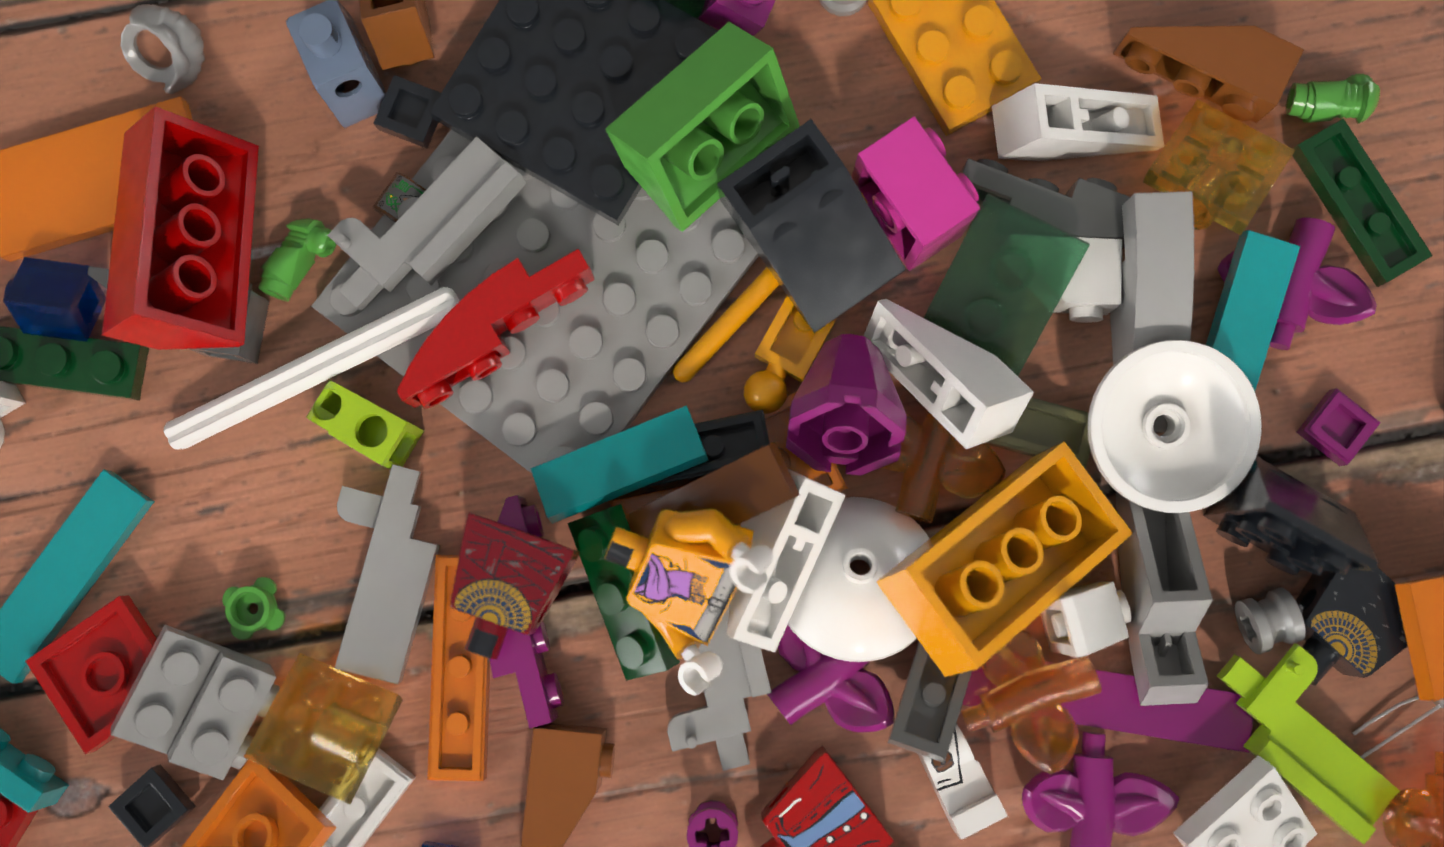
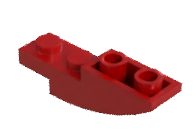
[397,249,595,409]

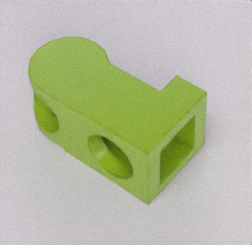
[306,379,424,469]

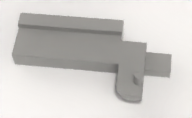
[327,136,527,311]
[334,464,440,684]
[667,601,772,771]

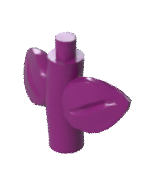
[1217,217,1377,350]
[767,625,894,732]
[1022,732,1180,847]

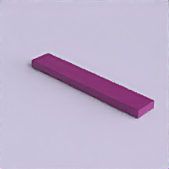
[962,653,1254,753]

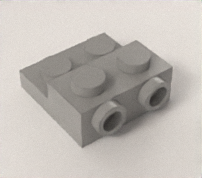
[110,624,280,780]

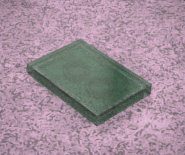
[924,194,1090,376]

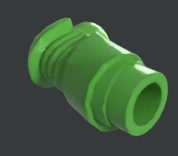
[1286,74,1380,124]
[258,218,336,302]

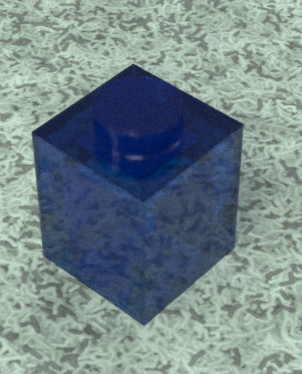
[3,257,106,342]

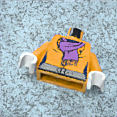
[604,509,774,695]

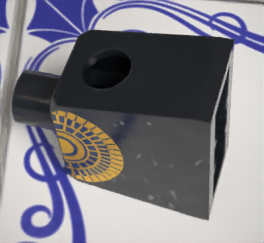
[1296,567,1408,686]

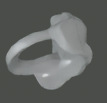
[120,4,205,94]

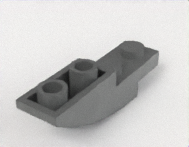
[961,158,1130,249]

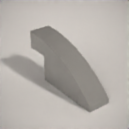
[1110,191,1194,433]
[1116,491,1213,706]

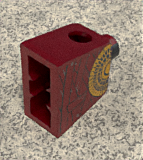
[451,513,580,660]

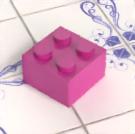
[851,116,981,272]

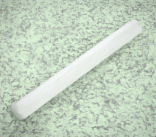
[163,287,459,449]

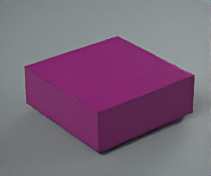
[1296,388,1381,466]

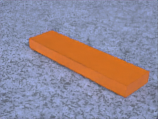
[427,555,490,781]

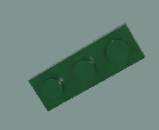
[1290,118,1433,287]
[0,326,149,401]
[567,504,680,681]

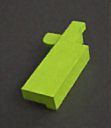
[1217,643,1401,844]

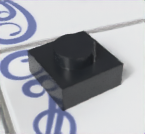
[373,75,441,149]
[108,764,196,847]

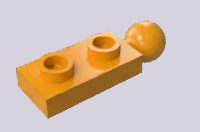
[743,296,837,414]

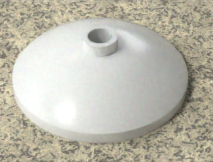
[1088,340,1262,513]
[788,497,929,662]

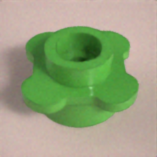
[222,577,285,640]

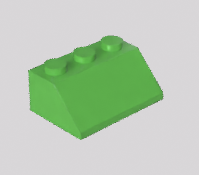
[605,22,800,232]

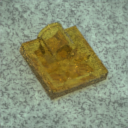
[1143,99,1295,235]
[243,653,403,805]

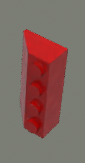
[102,106,259,350]

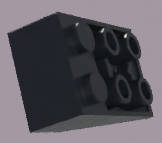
[717,119,906,334]
[1203,456,1379,575]

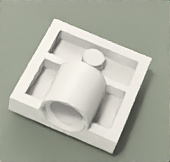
[1173,755,1317,847]

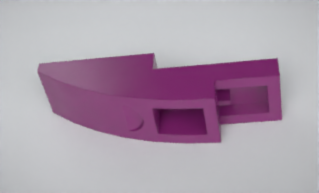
[489,495,564,729]

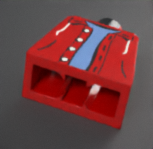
[760,745,894,847]

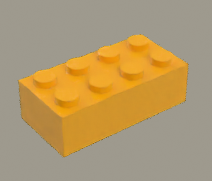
[876,441,1133,677]

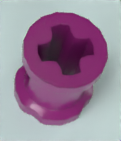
[686,800,738,847]

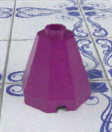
[786,334,906,476]

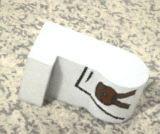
[917,724,1008,840]

